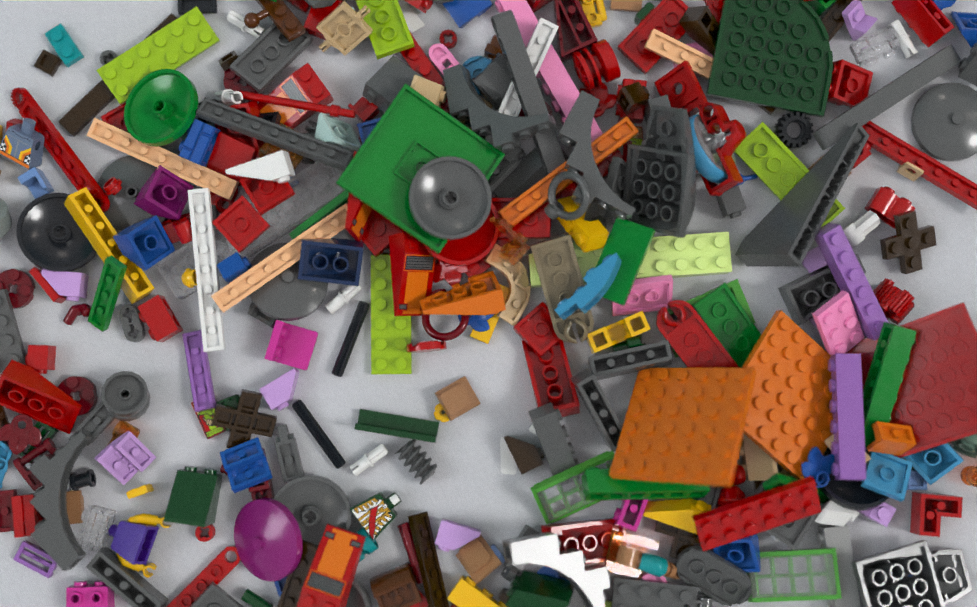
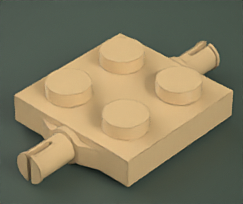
[316,1,373,56]

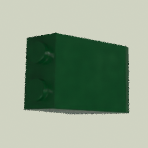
[164,466,223,527]
[505,571,574,607]

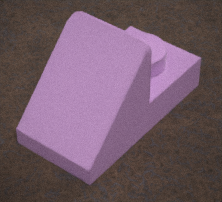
[842,0,878,41]

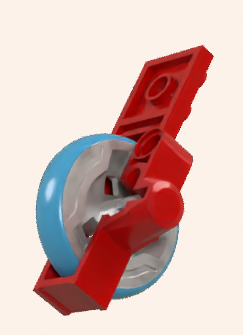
[654,61,746,196]

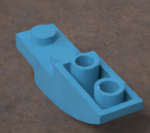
[554,253,622,320]

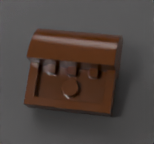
[370,562,423,607]

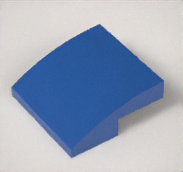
[442,0,494,28]
[219,437,273,494]

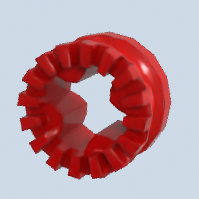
[439,29,457,49]
[195,524,216,542]

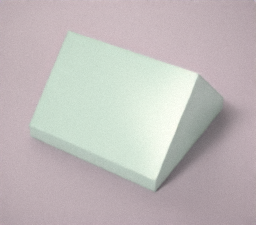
[315,112,362,152]

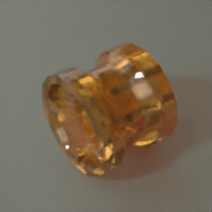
[960,466,977,487]

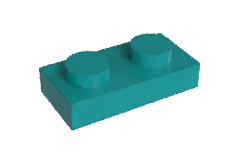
[45,23,84,68]

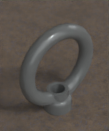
[544,171,591,220]

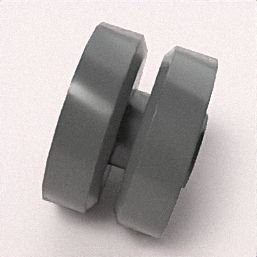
[101,371,151,421]

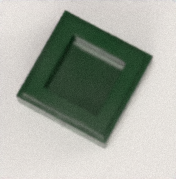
[634,2,655,26]

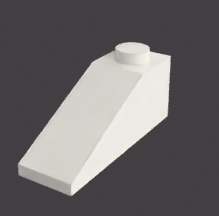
[225,150,295,184]

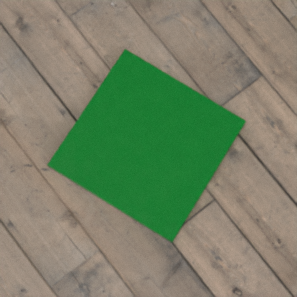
[336,83,506,254]

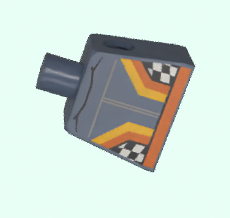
[0,118,45,170]

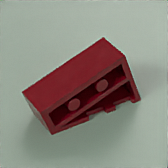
[553,0,598,63]

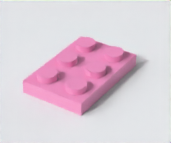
[611,275,673,316]
[812,290,865,356]

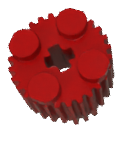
[873,278,915,325]

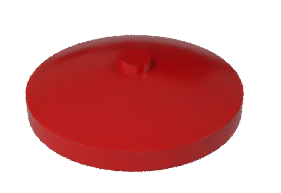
[423,203,499,266]

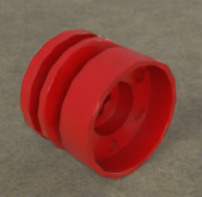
[572,39,621,91]

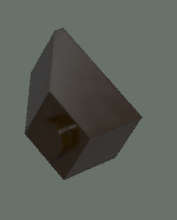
[616,82,650,116]
[504,436,545,474]

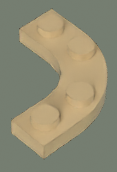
[484,244,531,326]

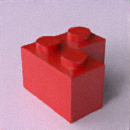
[910,492,963,537]

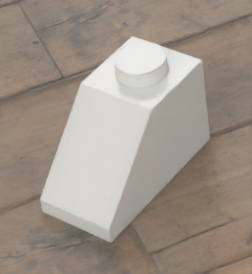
[815,500,859,527]

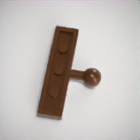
[244,0,306,42]

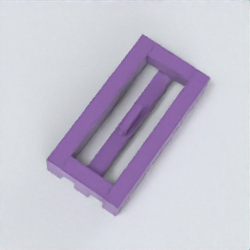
[13,540,57,578]

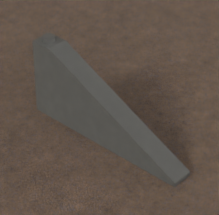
[735,123,870,266]

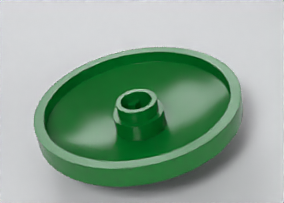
[124,69,198,146]

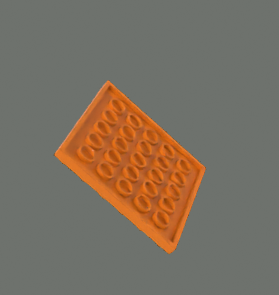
[742,310,833,479]
[609,368,757,487]

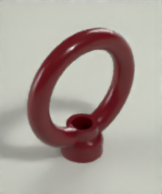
[422,289,469,341]

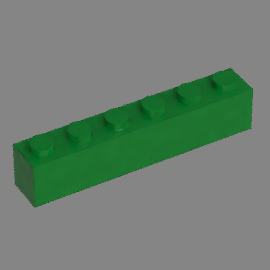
[863,322,917,446]
[581,467,710,501]

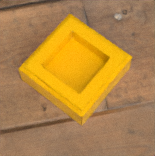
[126,484,154,499]

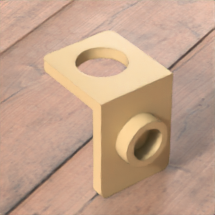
[897,162,924,182]

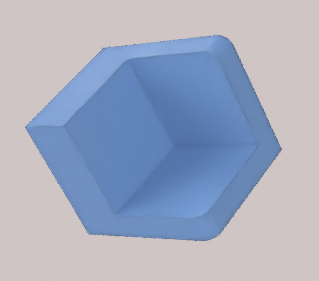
[17,167,54,199]

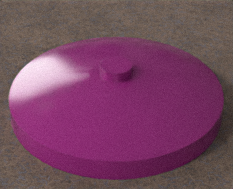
[234,498,302,581]

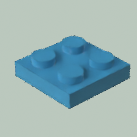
[861,452,913,502]

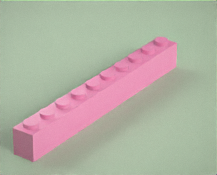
[494,0,611,159]

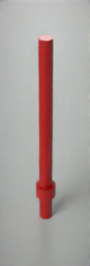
[240,91,356,118]

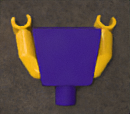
[108,513,171,578]

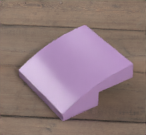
[94,431,156,485]

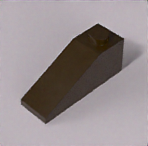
[679,6,719,55]

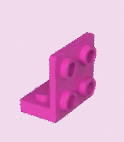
[264,320,318,370]

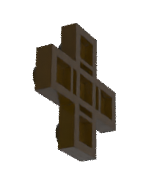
[880,211,936,274]
[211,389,277,448]
[654,521,700,559]

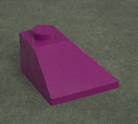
[134,165,194,220]

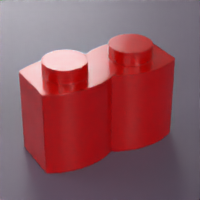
[864,186,915,229]

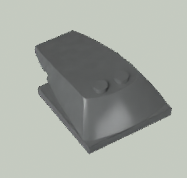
[623,105,696,238]
[851,540,973,607]

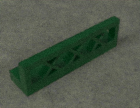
[355,409,439,443]

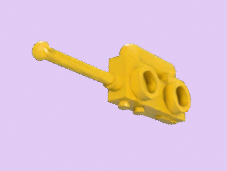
[579,0,607,28]

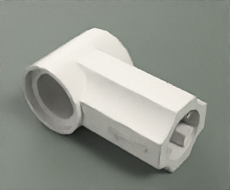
[843,210,881,248]

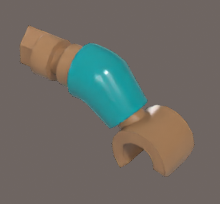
[616,545,680,580]

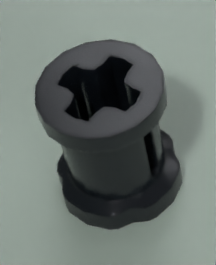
[69,469,96,491]

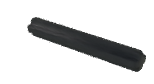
[332,301,369,377]
[292,400,346,469]

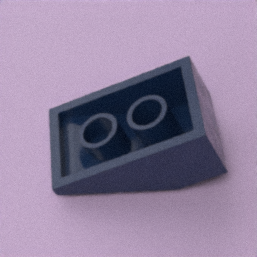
[298,239,364,286]

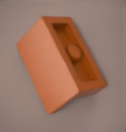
[867,421,916,455]

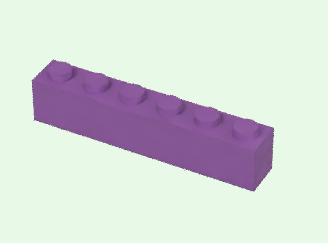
[815,223,888,340]
[828,353,866,481]

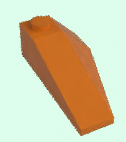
[419,271,506,315]

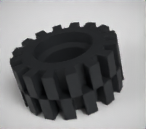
[774,112,814,148]

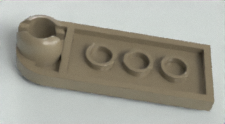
[530,234,594,344]

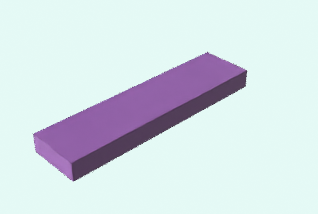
[182,330,216,412]

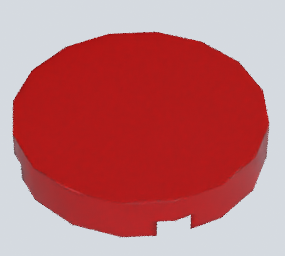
[406,341,447,353]

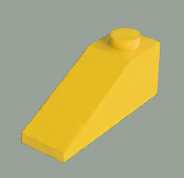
[643,498,711,534]

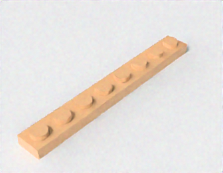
[87,118,239,200]
[211,203,347,313]

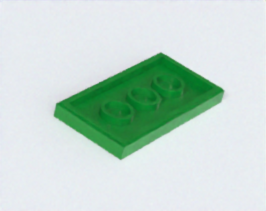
[596,217,656,306]
[691,282,761,368]

